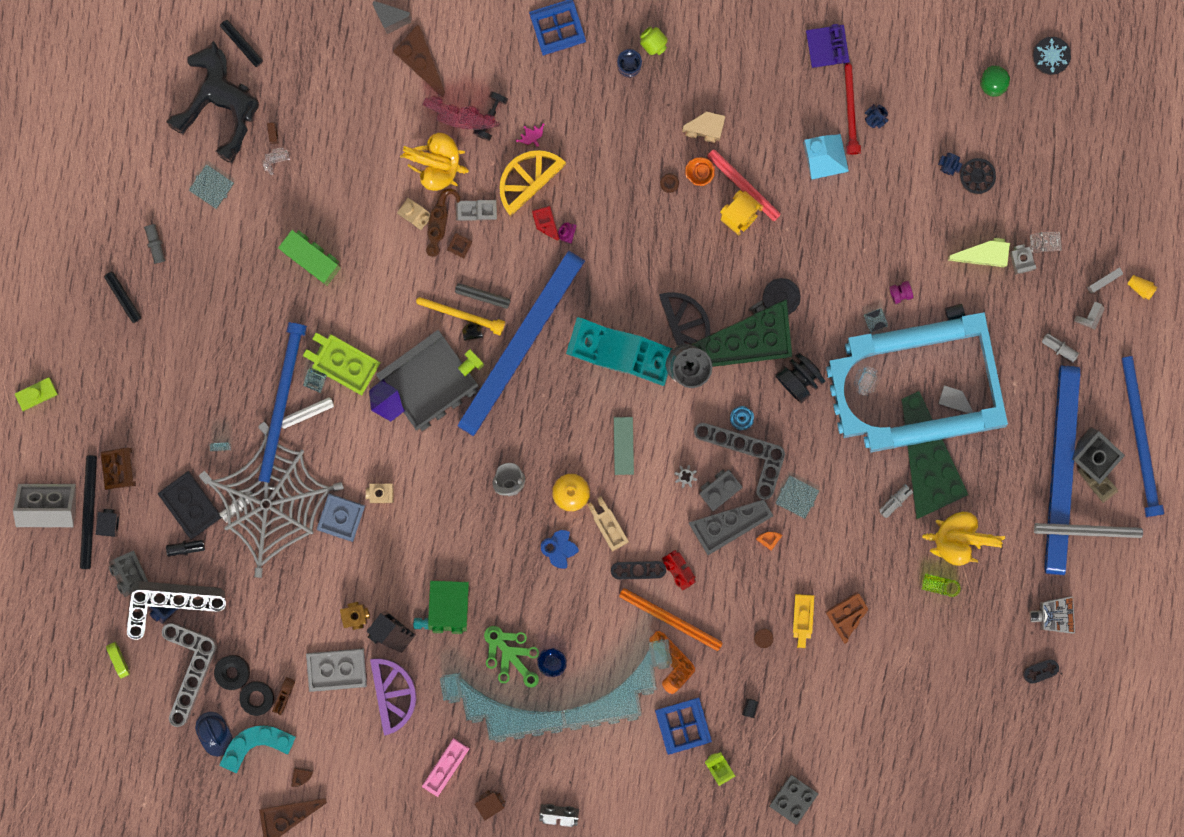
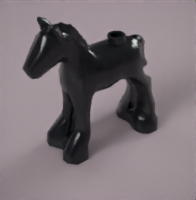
[166,41,259,164]

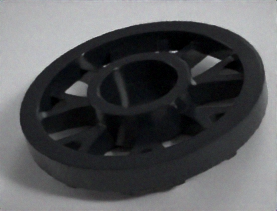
[960,158,996,194]

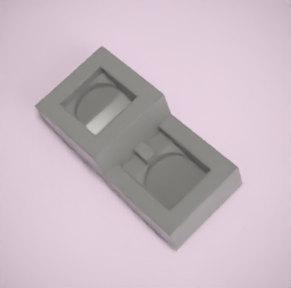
[456,200,497,221]

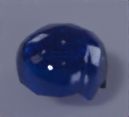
[537,648,567,677]

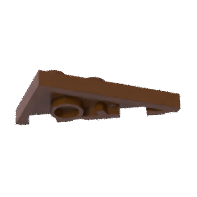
[393,25,445,97]
[259,798,327,837]

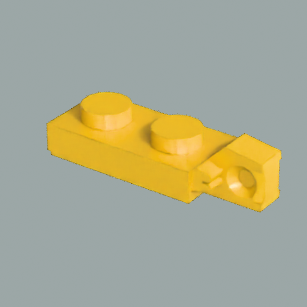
[792,594,815,648]

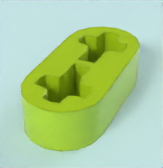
[106,642,130,679]

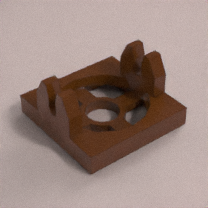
[101,447,136,490]

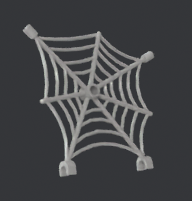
[199,422,344,578]

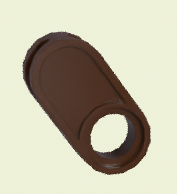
[272,677,295,715]

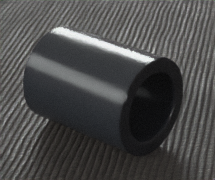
[945,303,965,321]
[742,698,759,718]

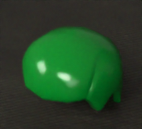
[980,66,1010,97]

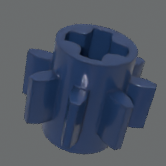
[865,104,889,129]
[938,153,962,176]

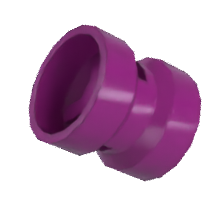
[889,281,914,304]

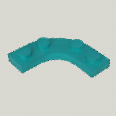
[219,725,296,774]

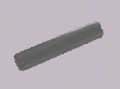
[455,283,511,309]

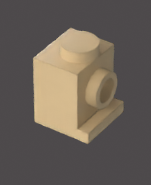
[366,484,394,503]

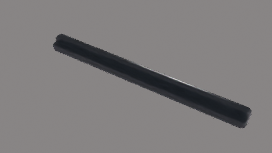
[80,455,97,569]

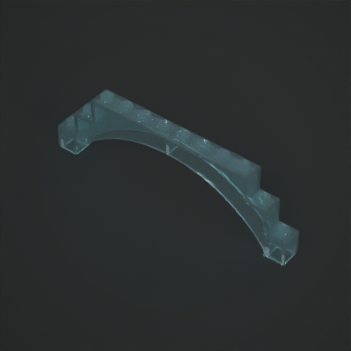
[440,639,673,742]

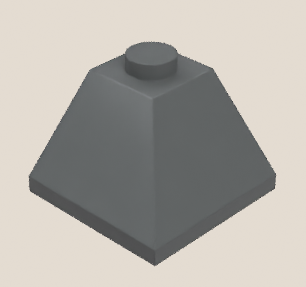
[1072,427,1125,484]

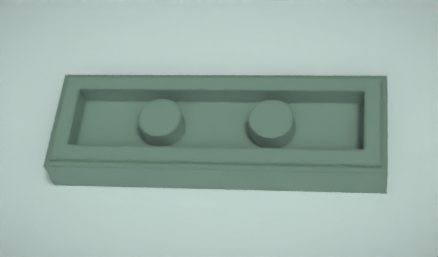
[614,417,634,475]

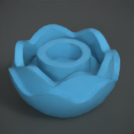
[730,406,754,430]

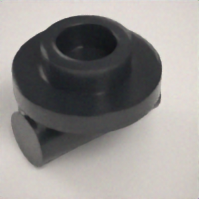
[462,323,483,341]

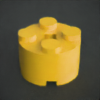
[720,190,763,235]

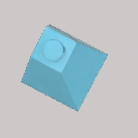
[803,134,849,180]

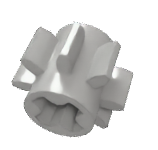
[674,465,698,488]

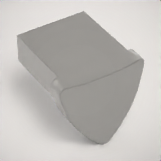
[1074,302,1105,330]

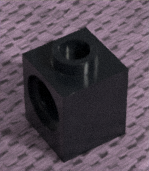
[95,509,120,537]

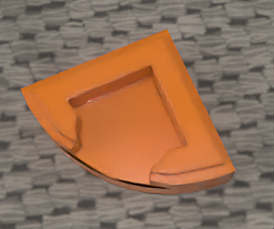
[756,532,783,551]

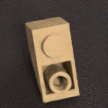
[682,112,725,143]

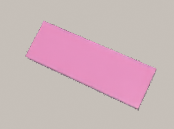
[422,738,470,797]

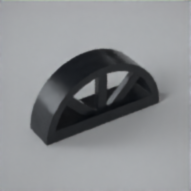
[659,292,710,346]

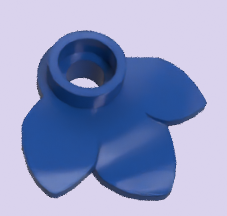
[541,530,579,569]

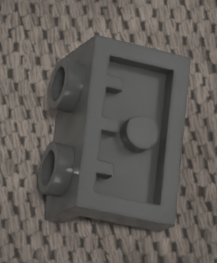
[699,469,743,511]
[109,550,148,597]

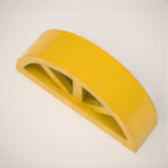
[500,150,566,217]

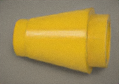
[1127,275,1158,300]

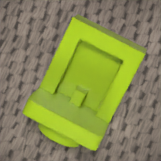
[705,752,735,786]

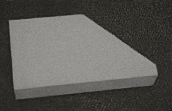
[1087,267,1123,293]
[938,385,973,413]

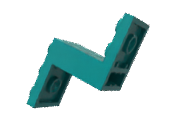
[566,317,672,386]

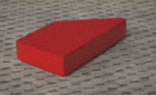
[532,206,559,241]

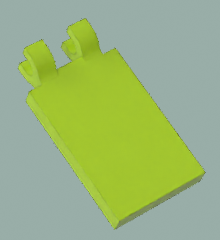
[303,333,381,396]

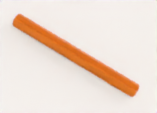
[619,588,723,651]

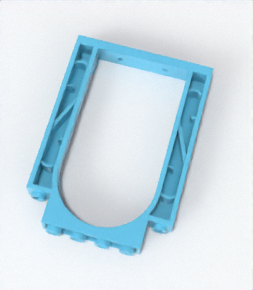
[826,312,1008,453]

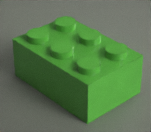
[278,230,341,286]

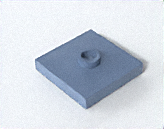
[316,493,365,542]

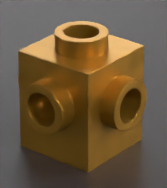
[340,602,370,630]

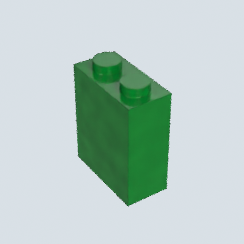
[428,581,469,634]

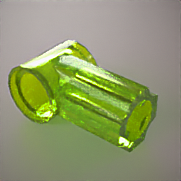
[921,573,961,597]

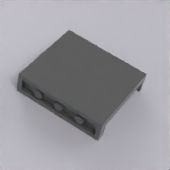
[376,330,479,432]

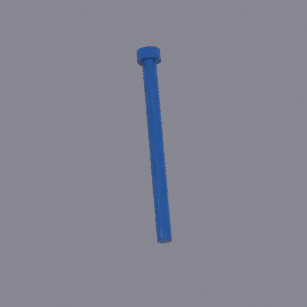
[258,322,307,483]
[1121,356,1165,517]

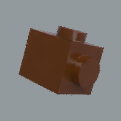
[474,790,506,821]

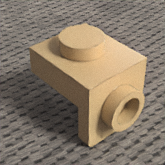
[397,198,430,230]

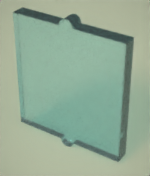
[189,164,234,209]
[775,476,819,519]

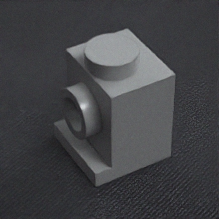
[1010,244,1036,275]

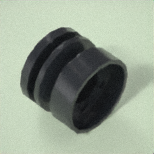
[775,352,826,404]

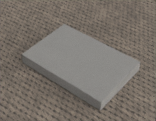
[306,648,367,692]

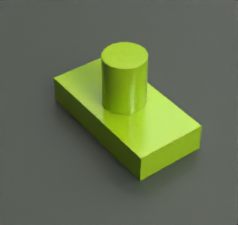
[458,350,484,376]
[15,377,58,411]

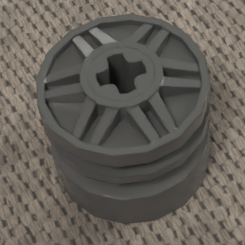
[665,344,713,388]

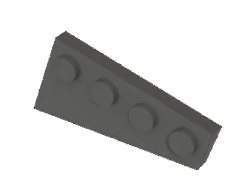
[688,500,774,555]

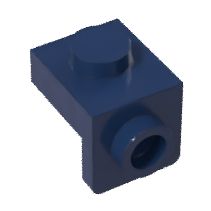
[149,606,178,624]

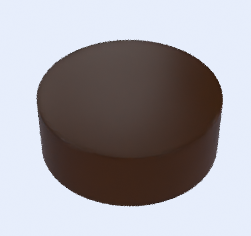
[660,173,679,193]
[754,629,774,648]

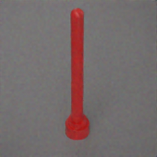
[844,63,861,155]

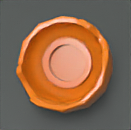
[685,157,715,186]

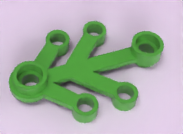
[484,626,539,687]

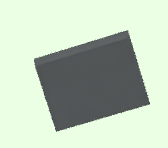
[372,0,412,34]

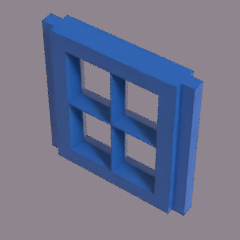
[529,0,586,56]
[655,697,712,755]

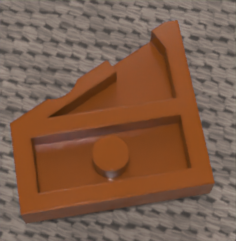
[825,592,868,644]

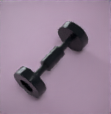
[472,91,508,141]

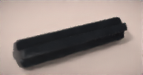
[220,20,263,67]
[104,272,141,323]

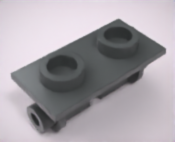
[539,804,579,827]

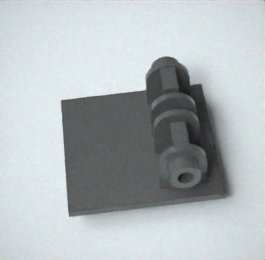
[769,775,818,825]

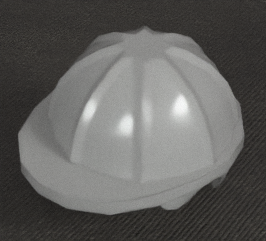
[492,463,526,497]

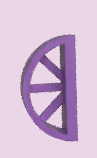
[370,658,417,736]

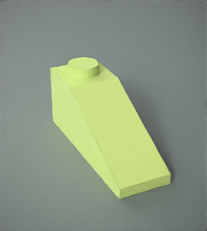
[948,238,1010,267]

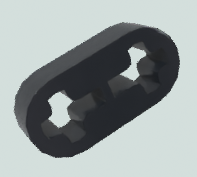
[1023,659,1059,684]

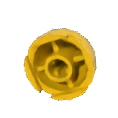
[552,474,590,512]

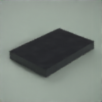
[157,471,223,540]

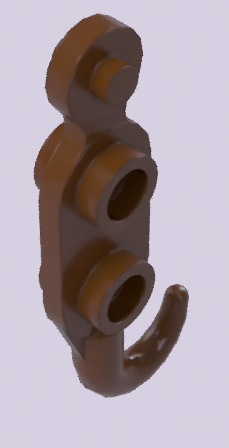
[426,188,460,257]

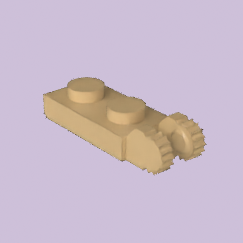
[587,496,629,551]

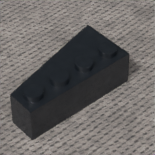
[366,611,416,653]

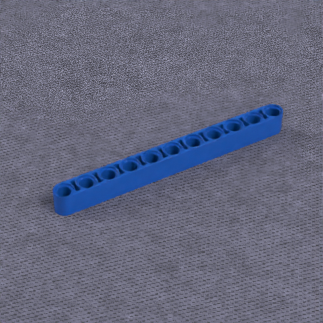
[457,250,585,437]
[1044,365,1080,575]

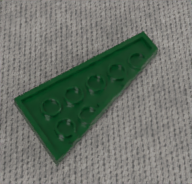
[684,299,793,368]
[901,391,969,519]

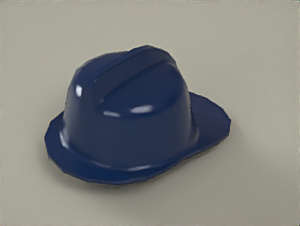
[195,712,233,757]

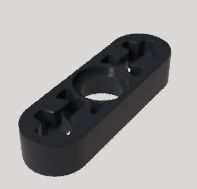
[611,561,666,580]

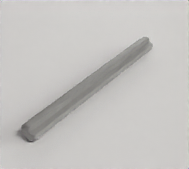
[1034,523,1143,538]

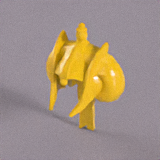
[400,132,469,191]
[922,512,1005,566]

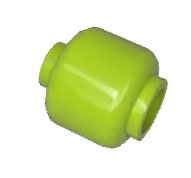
[640,26,668,55]

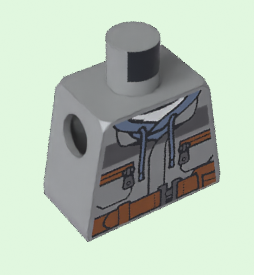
[1029,596,1075,633]

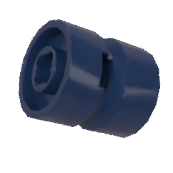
[617,49,642,78]

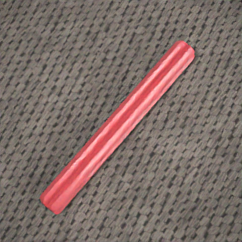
[707,149,781,221]

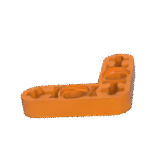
[649,631,695,694]

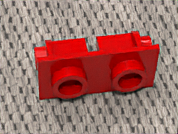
[662,550,696,591]

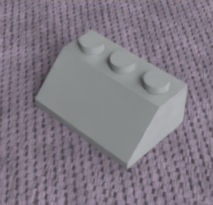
[13,484,76,527]

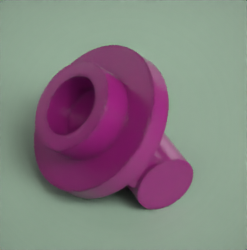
[558,222,577,244]

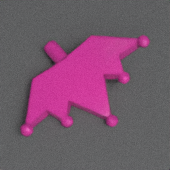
[516,123,545,147]

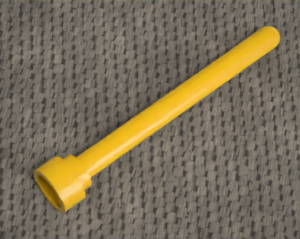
[416,297,505,336]

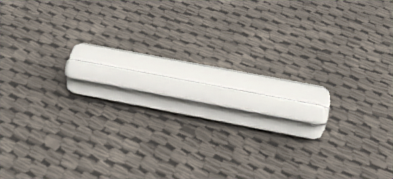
[282,398,334,429]

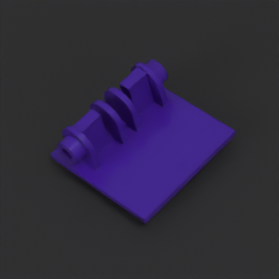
[806,24,850,68]

